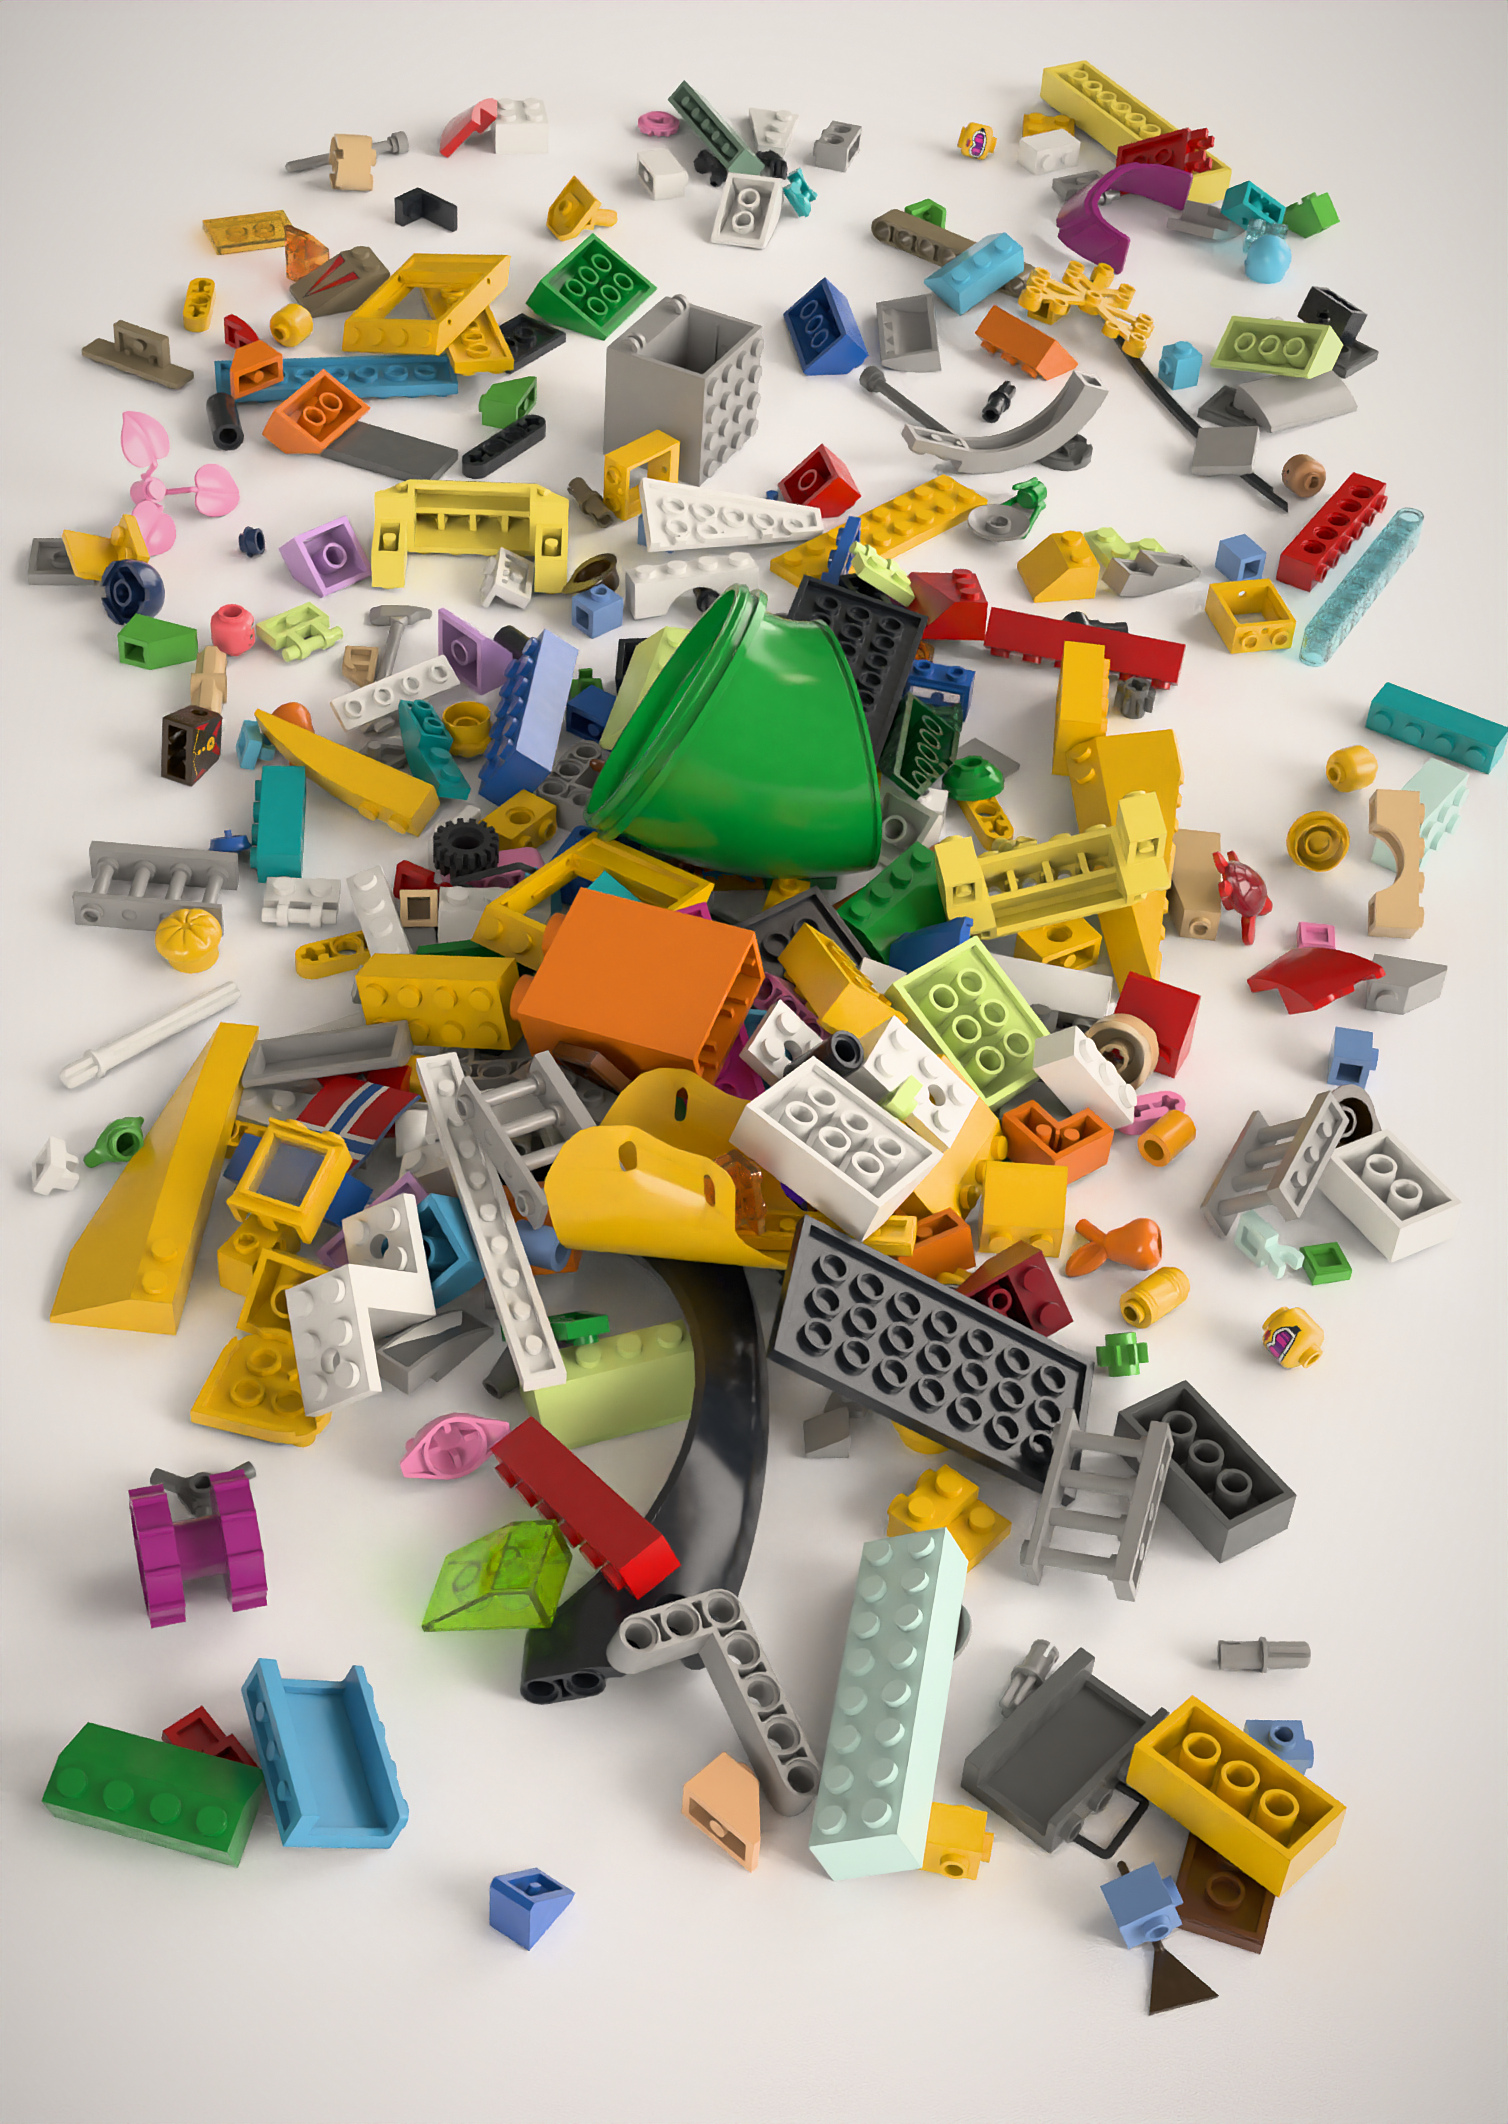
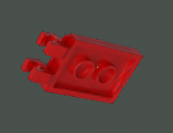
[1115,127,1215,196]

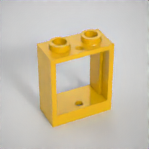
[603,429,680,522]
[1205,578,1297,654]

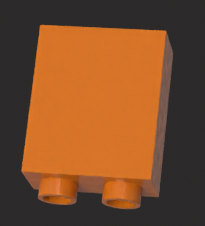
[510,887,765,1099]

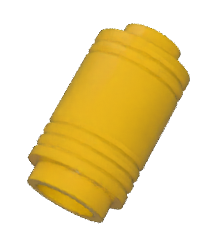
[1119,1267,1190,1329]

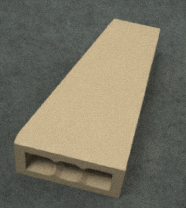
[1166,828,1221,941]

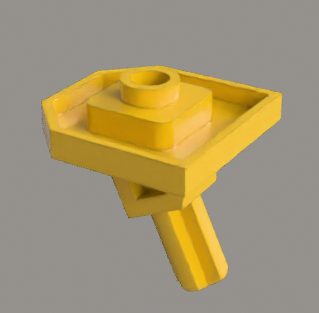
[546,175,618,242]

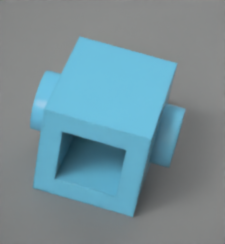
[1158,341,1203,391]

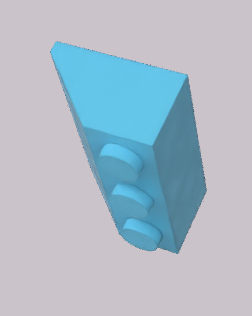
[924,232,1024,316]

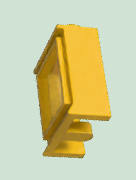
[226,1117,353,1245]

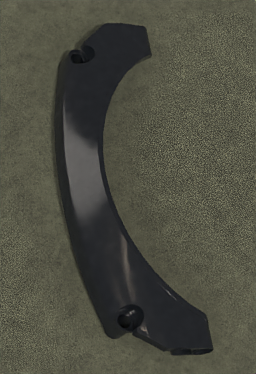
[519,1254,769,1705]

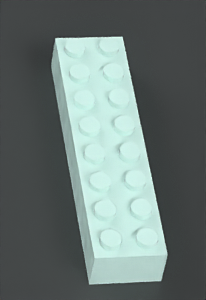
[808,1527,968,1881]

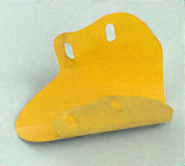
[544,1068,803,1270]

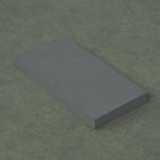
[321,421,459,481]

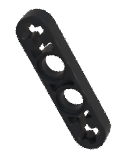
[462,414,546,479]

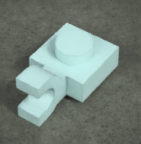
[1234,1209,1304,1279]

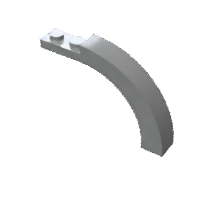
[901,370,1110,474]

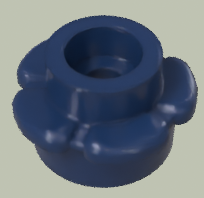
[238,526,265,558]

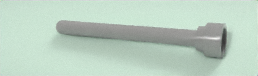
[285,131,409,173]

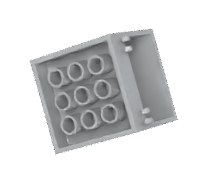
[603,294,764,487]

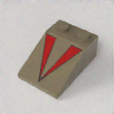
[289,246,390,318]

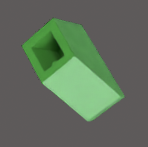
[1281,192,1341,239]
[117,613,199,670]

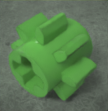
[1096,1332,1149,1377]

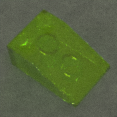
[421,1519,573,1632]

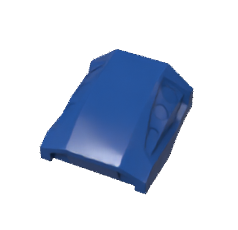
[889,916,973,975]

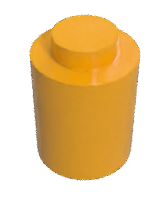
[1137,1110,1196,1167]

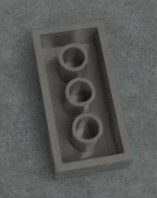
[1113,1379,1297,1564]

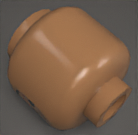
[1281,454,1326,498]

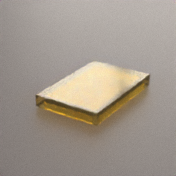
[202,210,299,256]

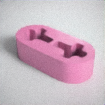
[1118,1091,1186,1135]

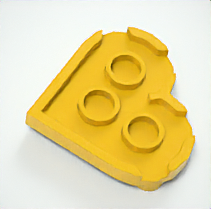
[190,1327,332,1447]

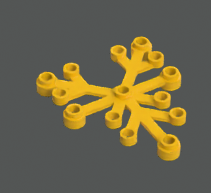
[1017,260,1154,358]

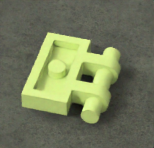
[849,541,915,607]
[256,601,344,662]

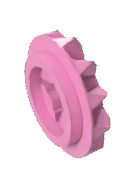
[638,111,679,138]

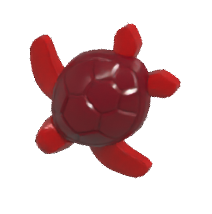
[1212,850,1273,946]

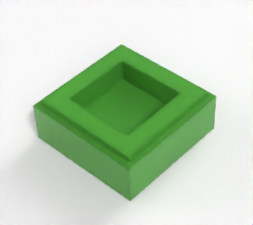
[1299,1242,1353,1286]

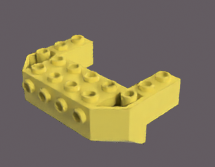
[371,479,569,594]
[934,791,1171,940]

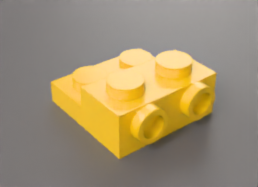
[886,1464,1012,1574]

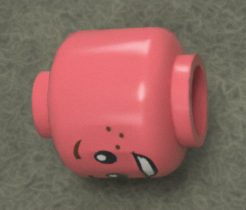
[210,604,255,656]

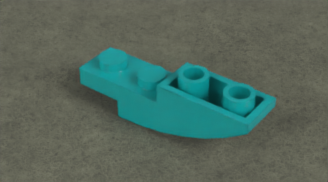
[398,699,472,800]

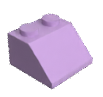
[278,515,372,598]
[438,607,513,696]

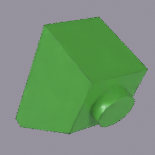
[478,376,537,429]

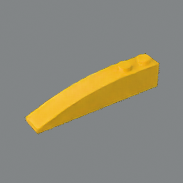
[254,708,440,837]

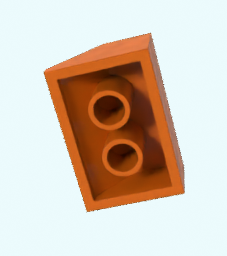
[974,305,1078,381]
[262,369,371,454]

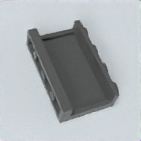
[960,1647,1170,1854]

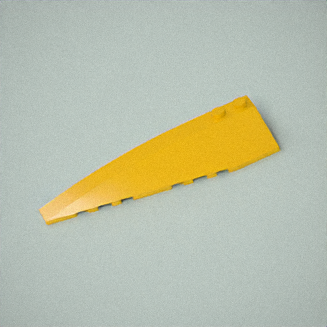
[1065,729,1185,994]
[49,1022,259,1336]

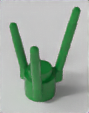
[1000,477,1047,539]

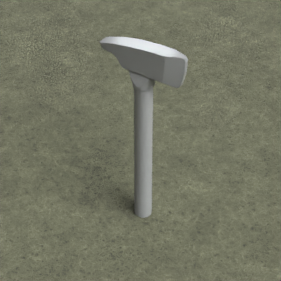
[369,605,433,681]

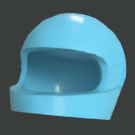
[1244,235,1292,284]

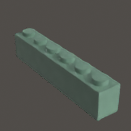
[667,80,765,176]

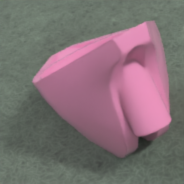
[399,1412,511,1480]

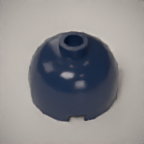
[101,559,165,625]

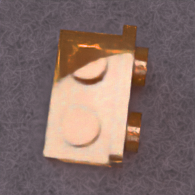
[704,1149,767,1236]

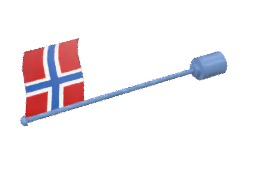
[282,1075,572,1272]

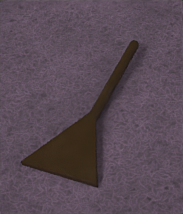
[1117,1861,1219,2016]

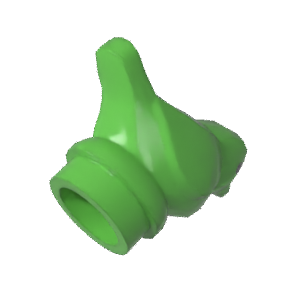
[83,1116,144,1168]

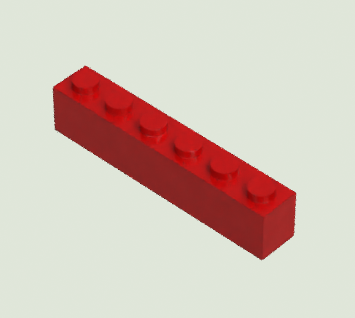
[983,607,1186,690]
[490,1416,681,1600]

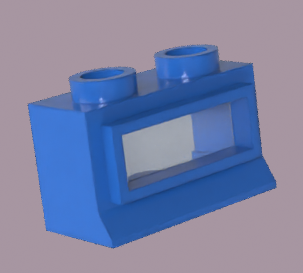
[902,659,976,723]

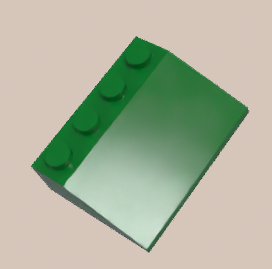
[525,233,657,341]
[836,841,981,966]

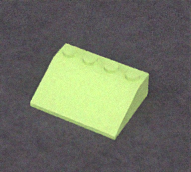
[884,935,1050,1112]

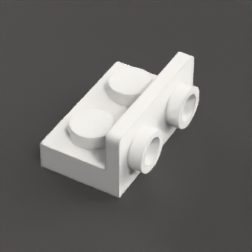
[479,547,535,609]

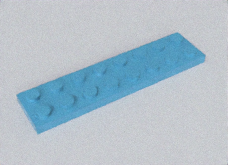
[214,354,458,403]

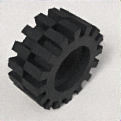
[433,818,499,881]

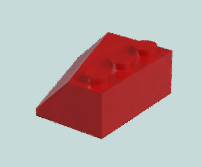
[886,569,988,641]

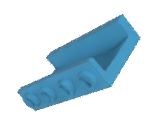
[241,1658,409,1849]

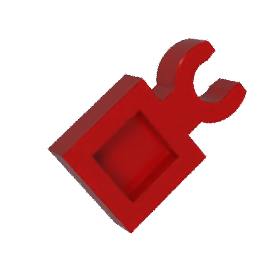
[393,860,453,899]

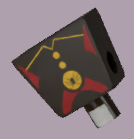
[161,705,226,787]

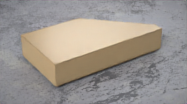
[342,646,379,688]

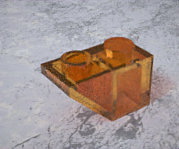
[284,224,330,282]

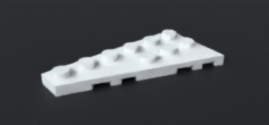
[639,477,824,552]

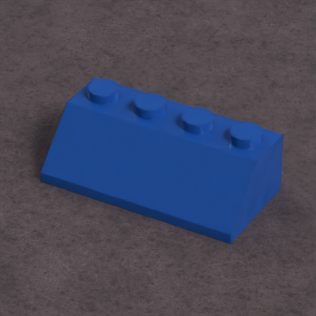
[783,277,869,376]

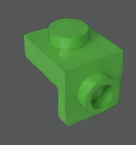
[904,198,947,229]

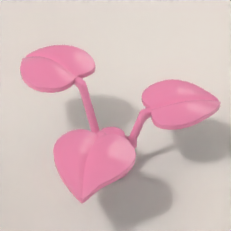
[121,411,240,556]

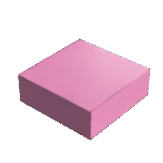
[1296,922,1336,949]

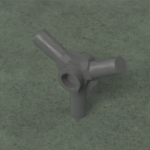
[150,1461,257,1518]

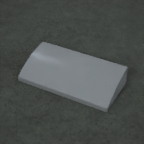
[876,293,941,373]
[1233,370,1358,433]
[242,1020,414,1088]

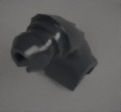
[693,149,728,187]
[755,149,788,180]

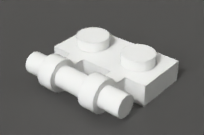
[262,877,341,928]

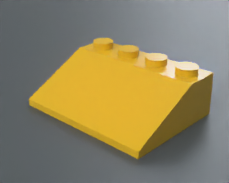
[898,1054,1008,1221]

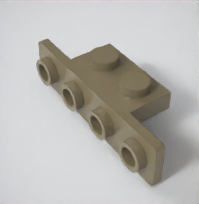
[81,319,194,389]

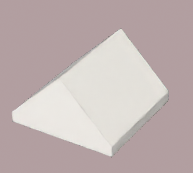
[879,783,942,866]

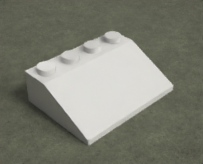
[729,1056,944,1242]

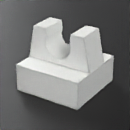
[32,1136,79,1196]

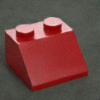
[777,443,861,518]
[1111,971,1201,1079]

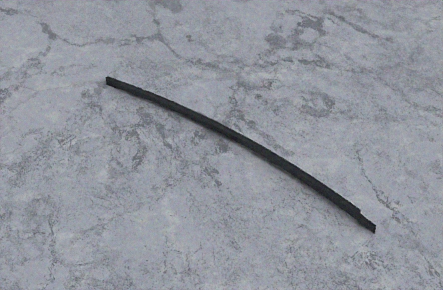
[1090,280,1288,512]

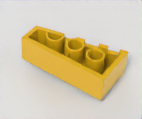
[777,922,908,1039]

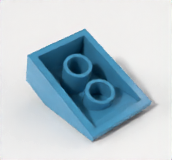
[381,1193,485,1338]

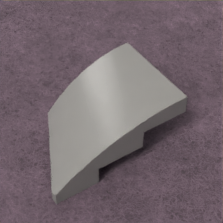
[1166,200,1245,240]

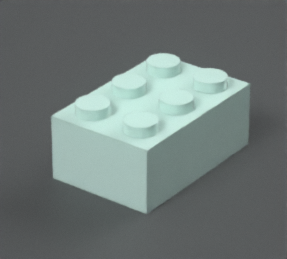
[1371,757,1469,873]

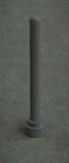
[859,366,955,435]

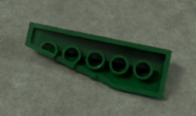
[878,691,960,800]

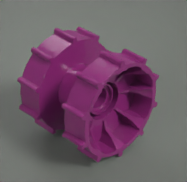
[128,1468,268,1629]

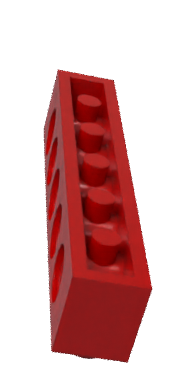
[1275,472,1388,592]

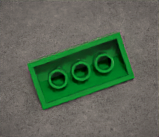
[41,1722,267,1868]

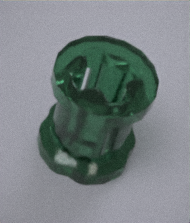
[926,703,963,733]

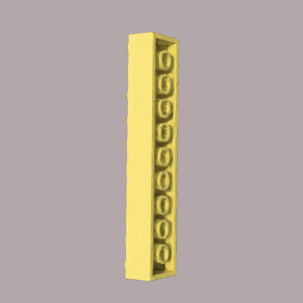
[1040,60,1232,204]

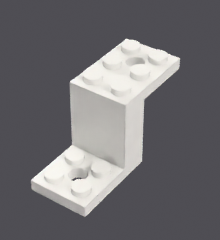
[739,1000,979,1153]
[285,1193,436,1417]

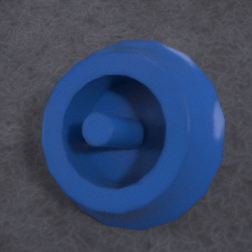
[208,829,252,854]

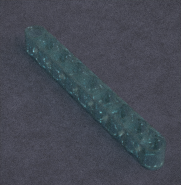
[1299,507,1425,667]

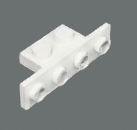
[330,655,460,734]

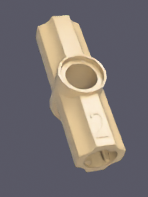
[190,646,227,716]

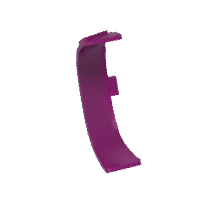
[1056,162,1193,275]

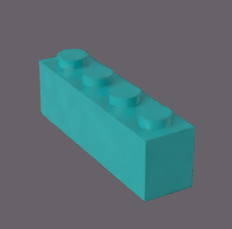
[1365,682,1508,775]
[250,766,307,883]

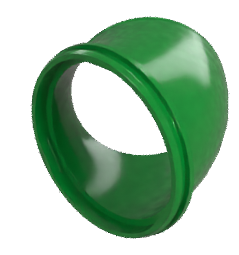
[583,583,882,879]

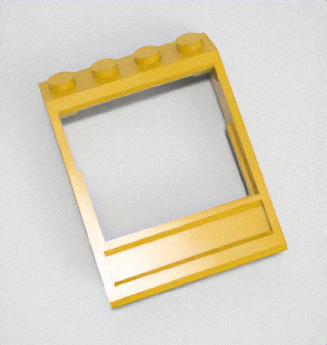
[342,253,510,356]
[471,831,715,971]

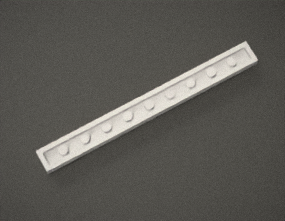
[416,1052,567,1392]

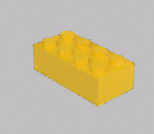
[1052,641,1110,776]
[355,953,523,1050]
[1126,1695,1347,1898]

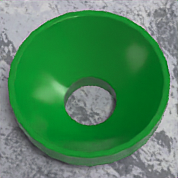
[941,755,1004,801]

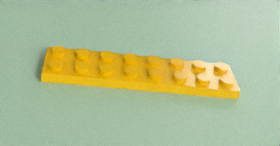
[418,287,514,376]
[770,474,988,588]

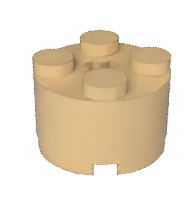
[329,133,376,191]
[1084,1013,1159,1090]

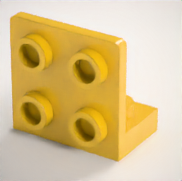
[61,514,150,581]

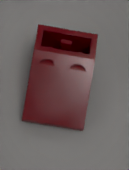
[955,1240,1074,1337]

